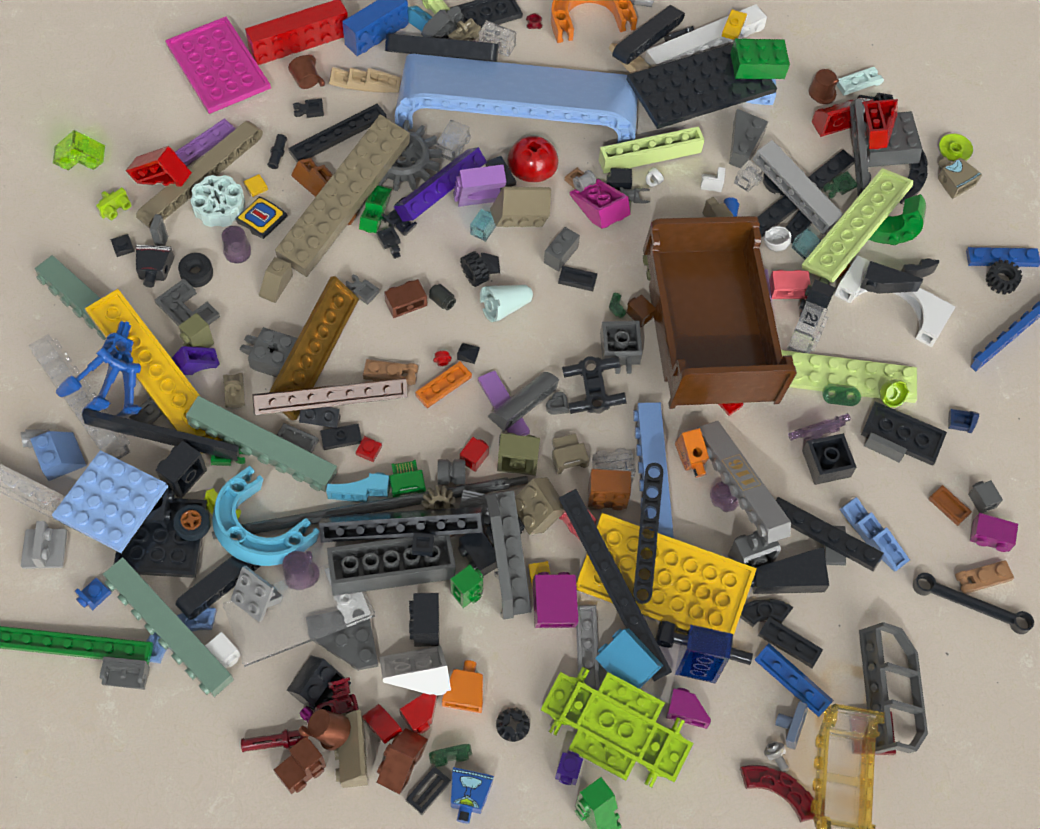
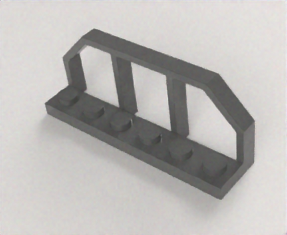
[483,490,531,620]
[859,622,928,754]

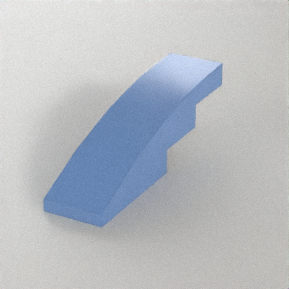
[839,497,910,572]

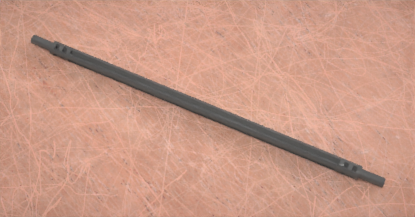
[212,476,528,539]

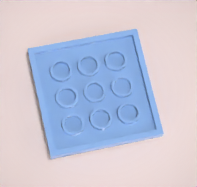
[52,450,168,553]

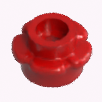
[433,351,452,366]

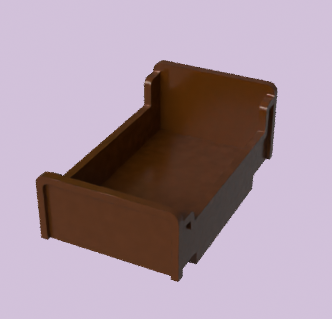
[643,216,797,409]

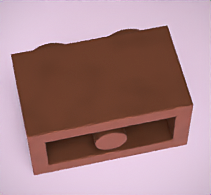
[384,279,427,318]

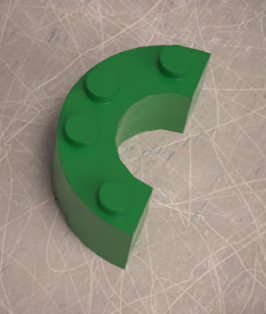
[869,194,926,245]

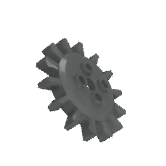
[378,120,442,191]

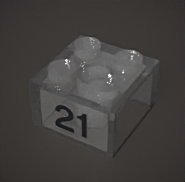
[787,301,828,353]

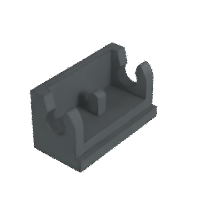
[100,657,150,690]

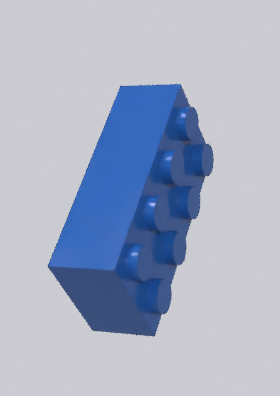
[342,0,409,56]

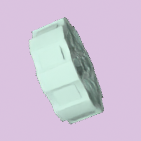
[190,175,245,227]

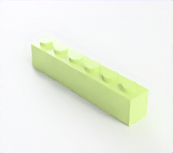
[599,126,704,174]

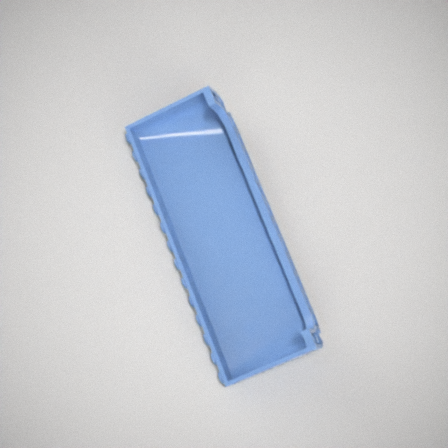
[395,54,638,144]

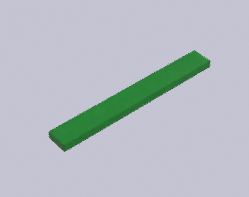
[0,626,154,665]

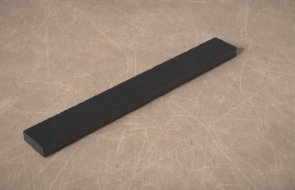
[82,409,240,461]

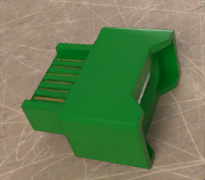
[389,460,426,497]

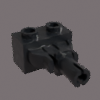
[799,278,836,325]

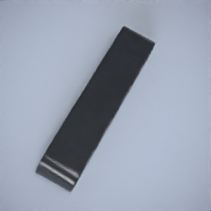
[175,556,261,620]

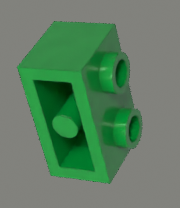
[451,565,484,608]

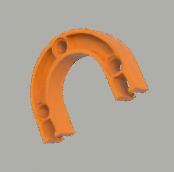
[551,0,637,43]

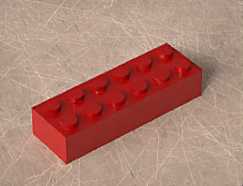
[245,0,348,65]

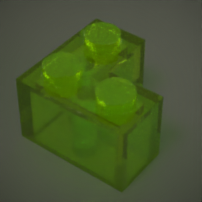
[53,130,105,171]

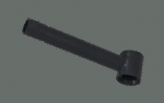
[655,621,753,665]

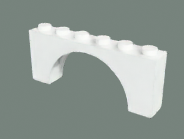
[834,256,955,347]

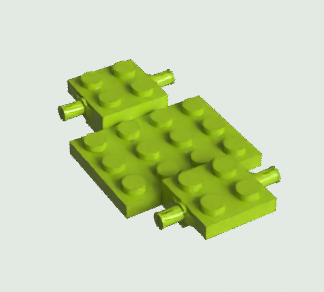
[540,667,694,788]

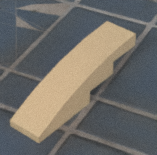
[329,67,401,93]

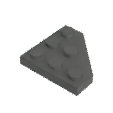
[306,610,379,671]

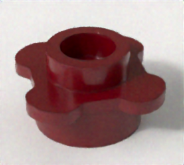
[526,13,543,29]

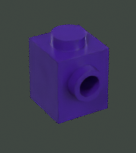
[555,751,583,785]

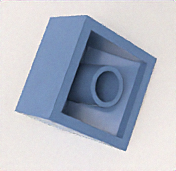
[30,431,87,481]

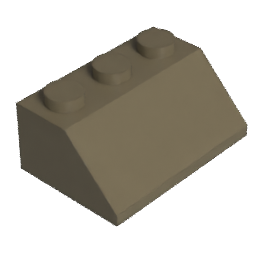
[490,187,551,227]
[334,710,368,788]

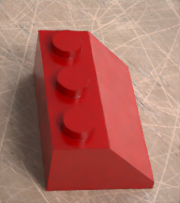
[812,98,873,137]

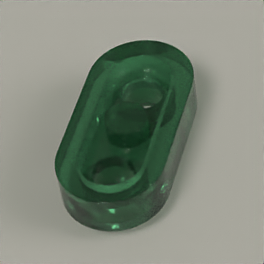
[822,384,861,406]
[428,744,472,767]

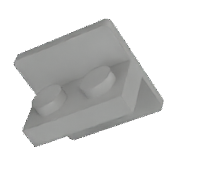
[21,521,67,569]
[231,566,283,622]

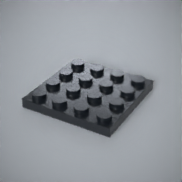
[113,497,208,578]

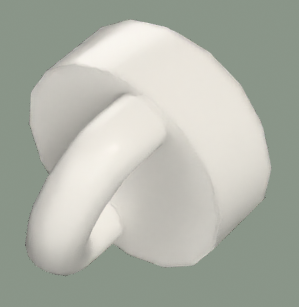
[646,167,664,187]

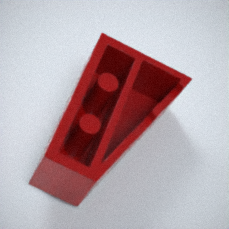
[863,99,898,149]
[125,146,192,187]

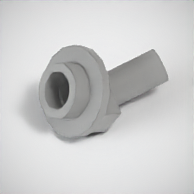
[764,741,789,772]

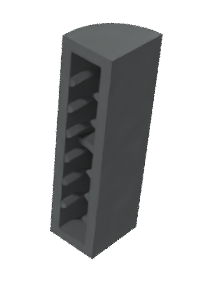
[488,372,559,431]

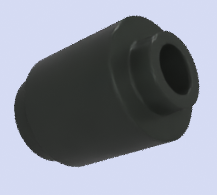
[429,284,456,310]

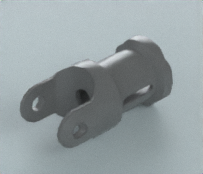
[619,187,650,204]

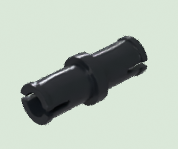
[267,134,287,169]

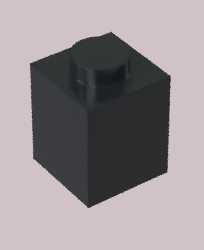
[606,168,632,191]

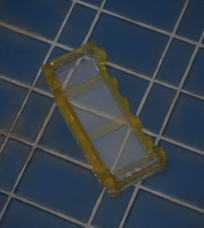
[811,704,885,829]

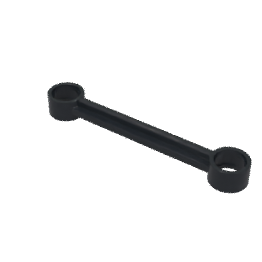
[913,573,1034,634]

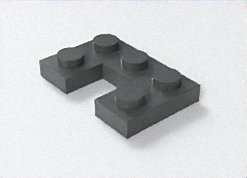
[155,279,220,326]

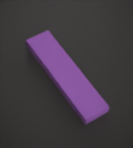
[175,118,235,166]
[478,370,530,436]

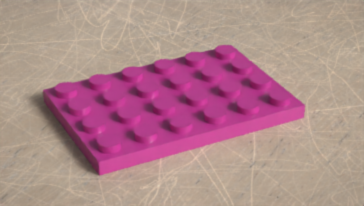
[165,16,271,114]

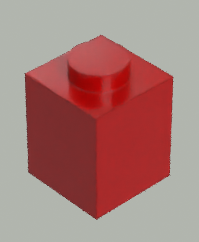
[460,437,489,472]

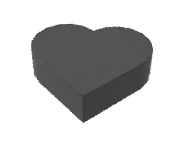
[546,392,569,415]

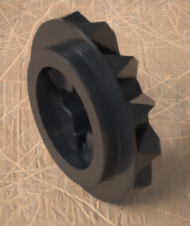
[496,707,530,742]

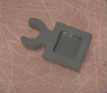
[346,274,379,305]

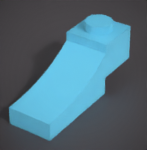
[326,472,390,503]

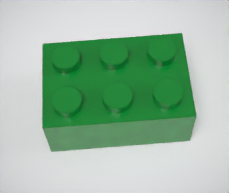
[731,39,790,79]

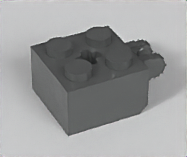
[600,321,642,374]
[240,327,298,377]
[728,530,781,568]

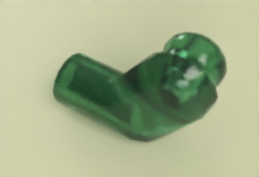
[609,293,626,318]

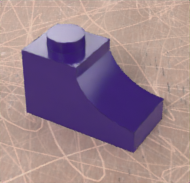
[172,346,220,375]

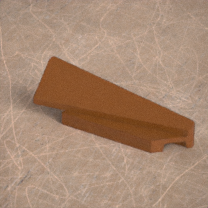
[291,158,357,225]

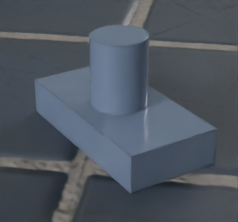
[776,701,808,750]

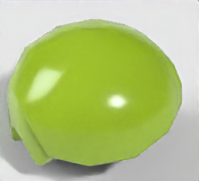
[880,379,909,408]

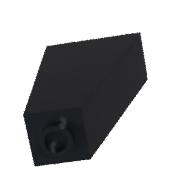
[750,547,829,594]

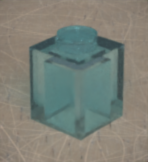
[470,209,496,242]
[792,229,821,260]

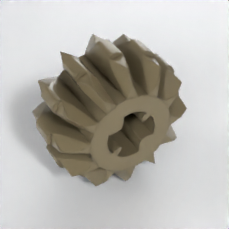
[421,484,456,510]

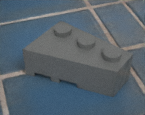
[729,109,768,170]

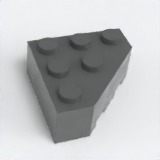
[866,111,922,167]

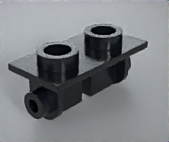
[299,407,341,428]

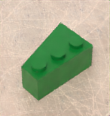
[575,777,622,829]

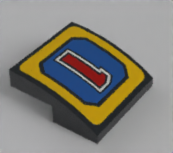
[235,196,288,239]

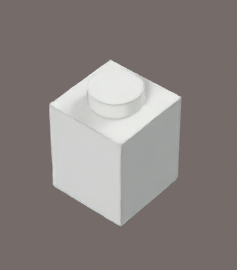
[205,632,241,668]

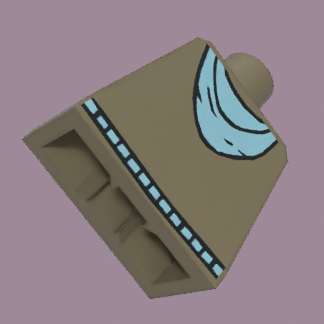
[938,157,982,199]

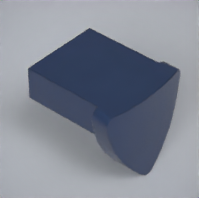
[948,409,979,433]

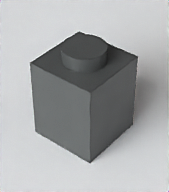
[968,480,1003,513]

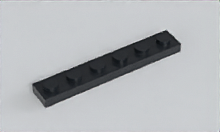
[288,103,387,162]
[776,497,884,572]

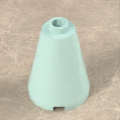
[480,285,533,322]

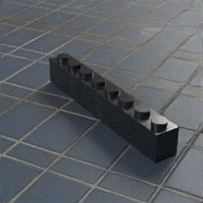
[319,506,484,543]

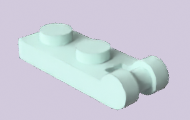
[837,67,884,96]

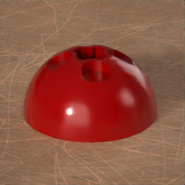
[507,136,559,182]

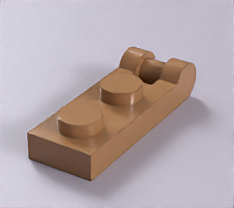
[363,359,418,385]
[955,560,1014,594]

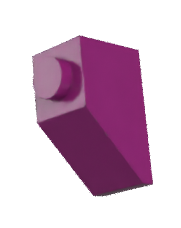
[666,688,711,729]

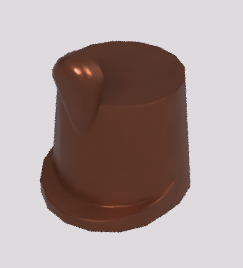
[288,55,325,89]
[808,69,839,104]
[298,709,351,751]

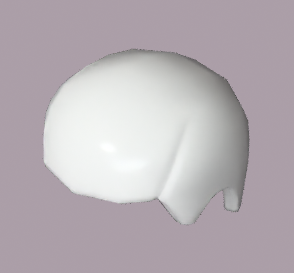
[764,226,791,252]

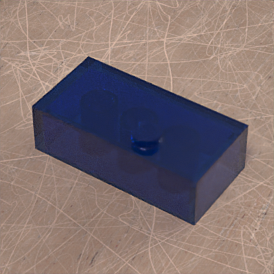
[675,625,733,684]

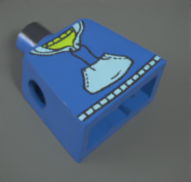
[451,767,494,824]

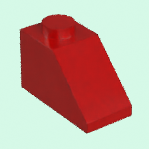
[400,693,438,734]

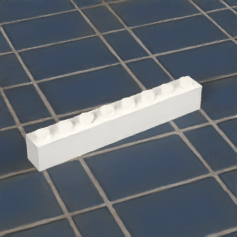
[645,4,767,68]

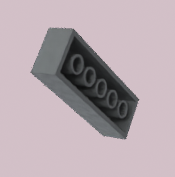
[327,535,456,596]

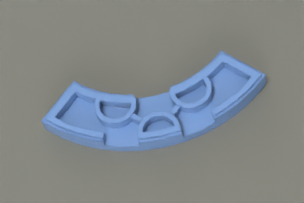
[146,608,217,664]

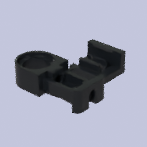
[382,197,417,236]

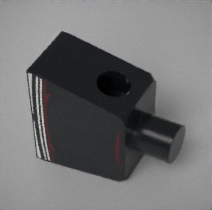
[136,245,174,288]

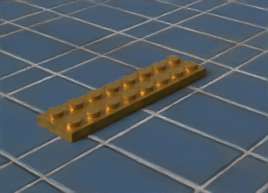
[269,276,359,420]

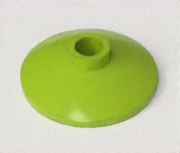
[939,134,973,162]

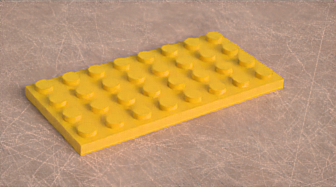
[576,513,757,647]

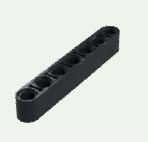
[612,5,685,65]
[385,34,499,62]
[633,463,664,605]

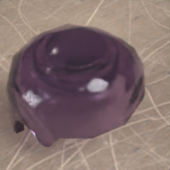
[710,481,739,512]

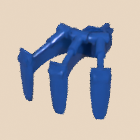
[56,321,142,418]

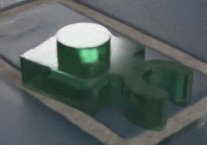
[823,171,857,199]

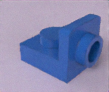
[75,578,111,611]

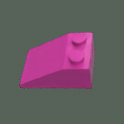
[569,179,631,229]

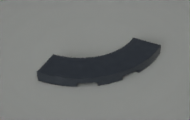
[900,149,928,204]

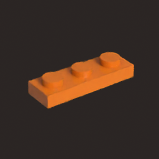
[415,361,472,408]

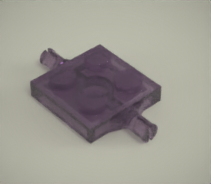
[788,413,851,441]

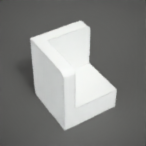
[701,167,725,192]

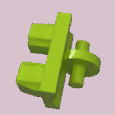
[96,187,132,221]

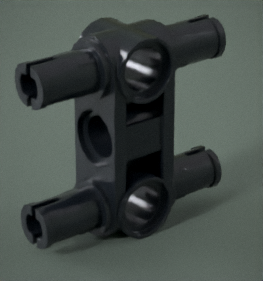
[562,356,627,414]

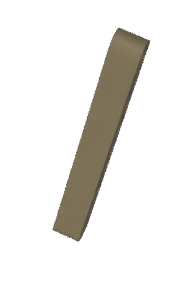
[136,121,263,228]

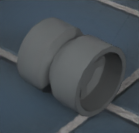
[438,459,465,485]

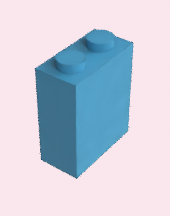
[595,628,663,689]

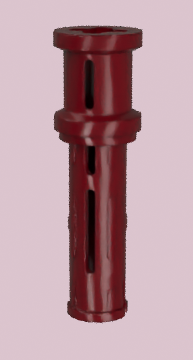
[241,726,308,752]

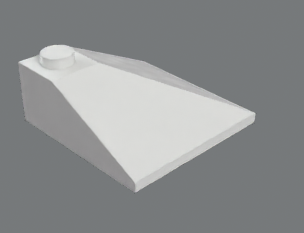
[379,645,451,695]

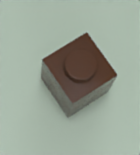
[626,294,655,327]

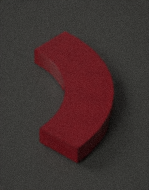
[740,765,822,823]

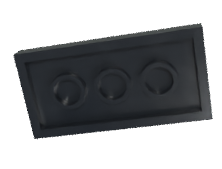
[450,0,523,29]
[861,401,947,466]

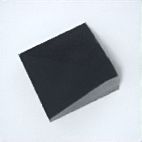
[481,253,500,274]
[457,343,480,364]

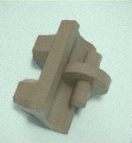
[448,18,482,41]
[223,373,245,409]

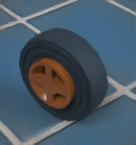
[174,504,211,541]

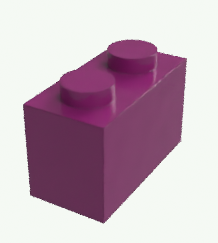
[970,513,1018,552]

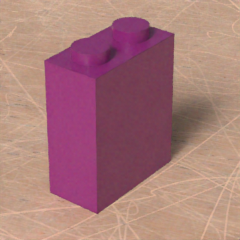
[532,572,579,628]

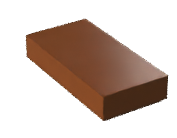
[928,485,972,526]

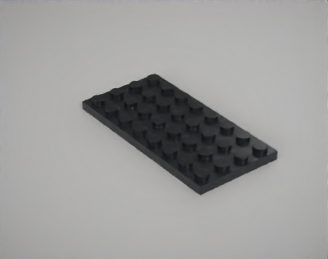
[626,44,777,129]

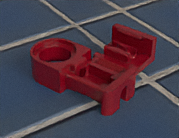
[314,677,359,714]

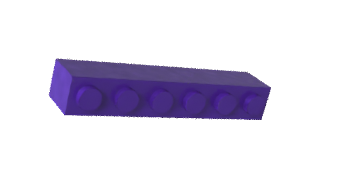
[394,147,487,221]

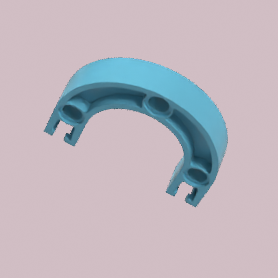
[212,466,320,566]

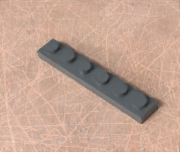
[850,99,871,196]

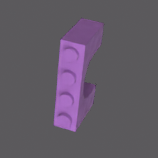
[453,165,506,207]

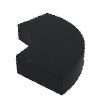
[740,599,793,627]

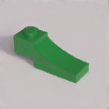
[359,186,392,233]

